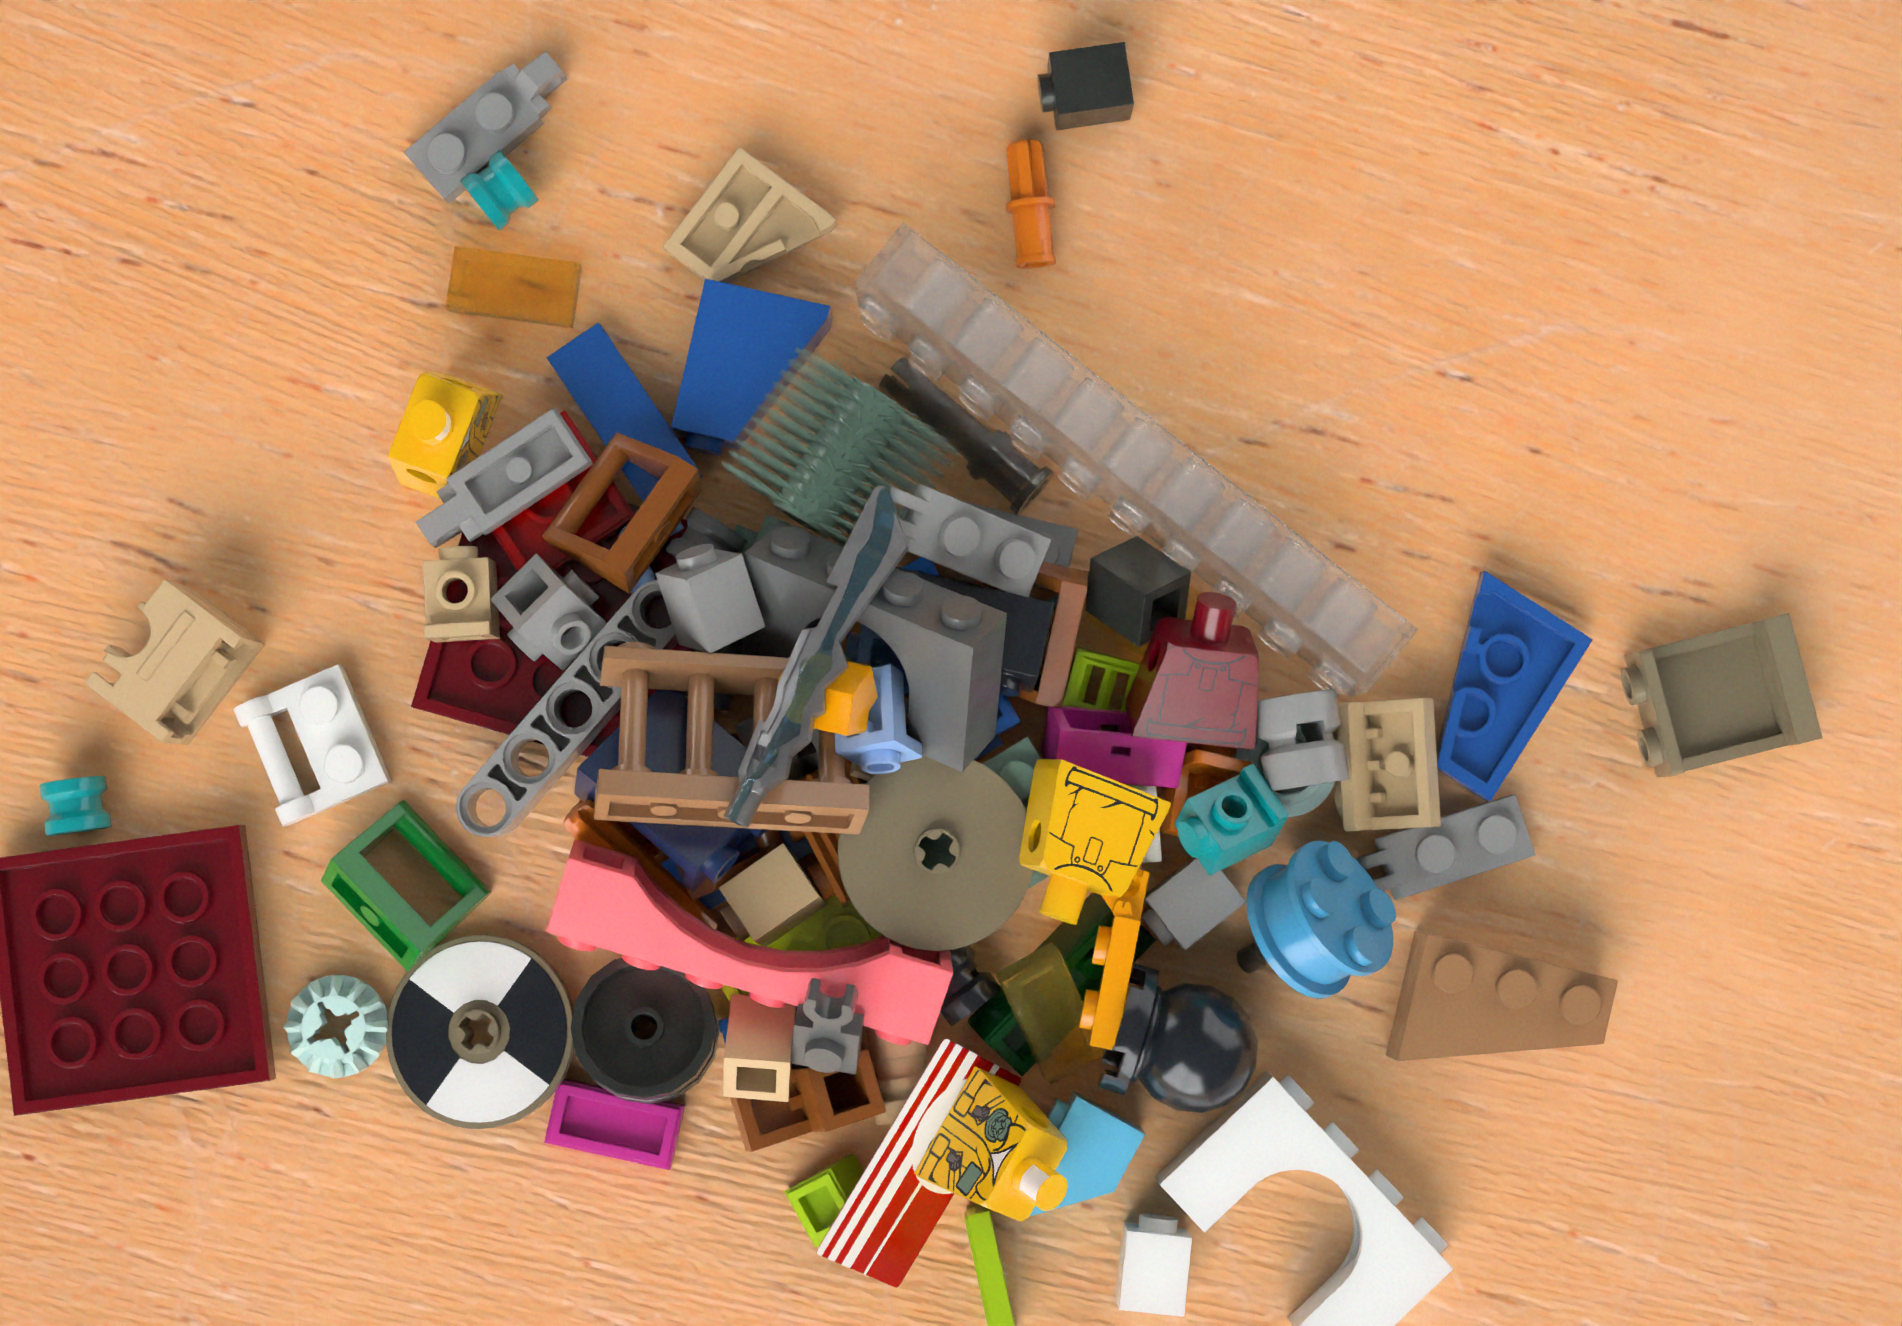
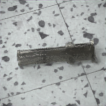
[878,356,1054,516]

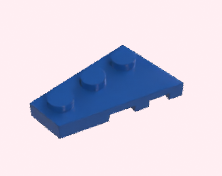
[1436,571,1593,801]

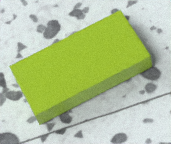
[964,1205,1016,1326]

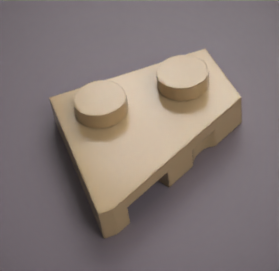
[663,147,837,283]

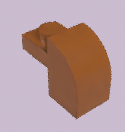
[730,1049,886,1152]

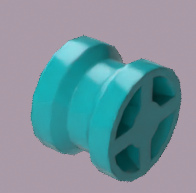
[460,150,539,231]
[39,776,112,836]

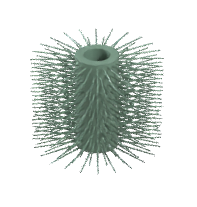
[721,347,959,561]

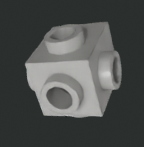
[490,553,607,670]

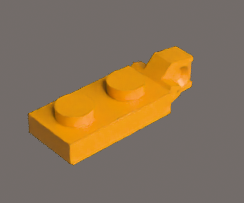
[1079,869,1150,1050]

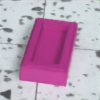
[544,1078,685,1170]

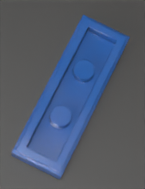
[546,322,703,502]

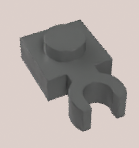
[791,978,864,1074]

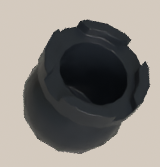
[1097,963,1258,1113]

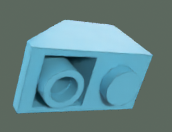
[1029,1091,1145,1217]

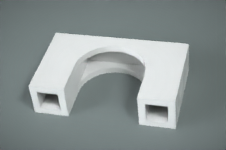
[1156,1072,1453,1326]

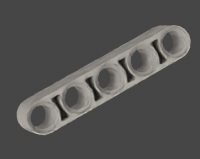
[456,580,678,837]

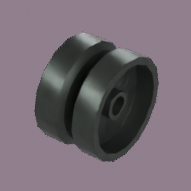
[570,958,719,1104]

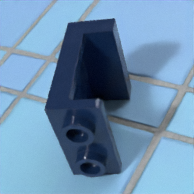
[574,689,767,892]

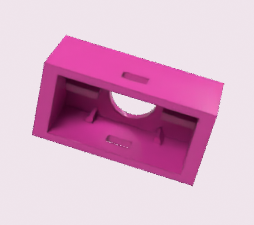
[1041,706,1187,788]

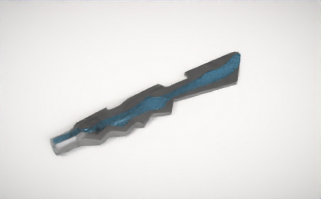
[723,486,909,828]

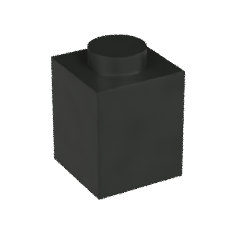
[1037,42,1134,130]
[1085,536,1191,647]

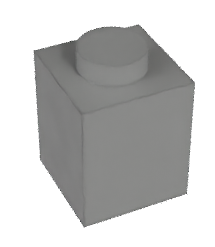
[655,544,765,653]
[1141,857,1246,950]

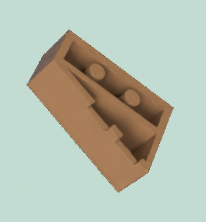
[1386,931,1618,1061]

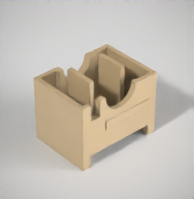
[85,579,265,745]

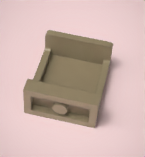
[1621,613,1823,777]

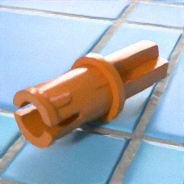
[1005,139,1056,269]

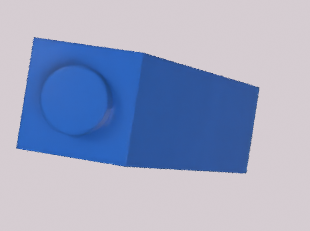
[671,279,833,456]

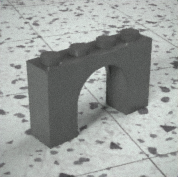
[742,521,1007,772]

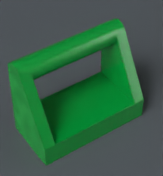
[320,800,492,972]

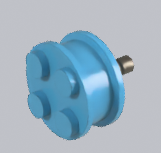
[1236,841,1396,999]

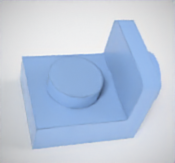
[834,664,922,774]

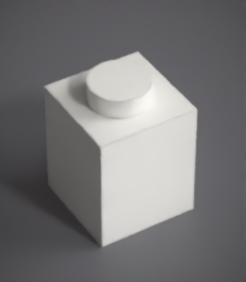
[1115,1214,1192,1317]

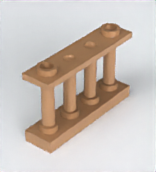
[594,642,870,835]

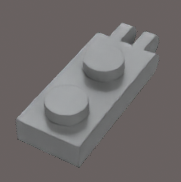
[876,484,1052,597]
[1355,794,1535,900]

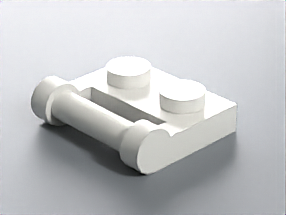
[233,664,392,827]

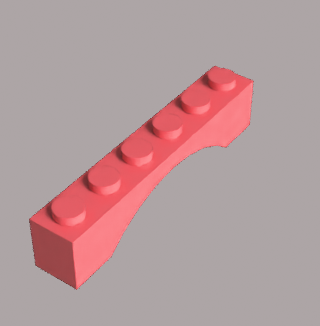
[546,839,953,1045]

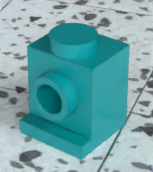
[1174,764,1289,876]

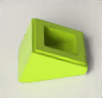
[784,1154,864,1248]

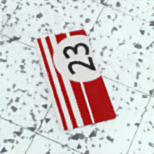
[817,1039,1021,1288]

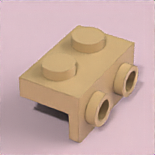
[1332,698,1441,831]

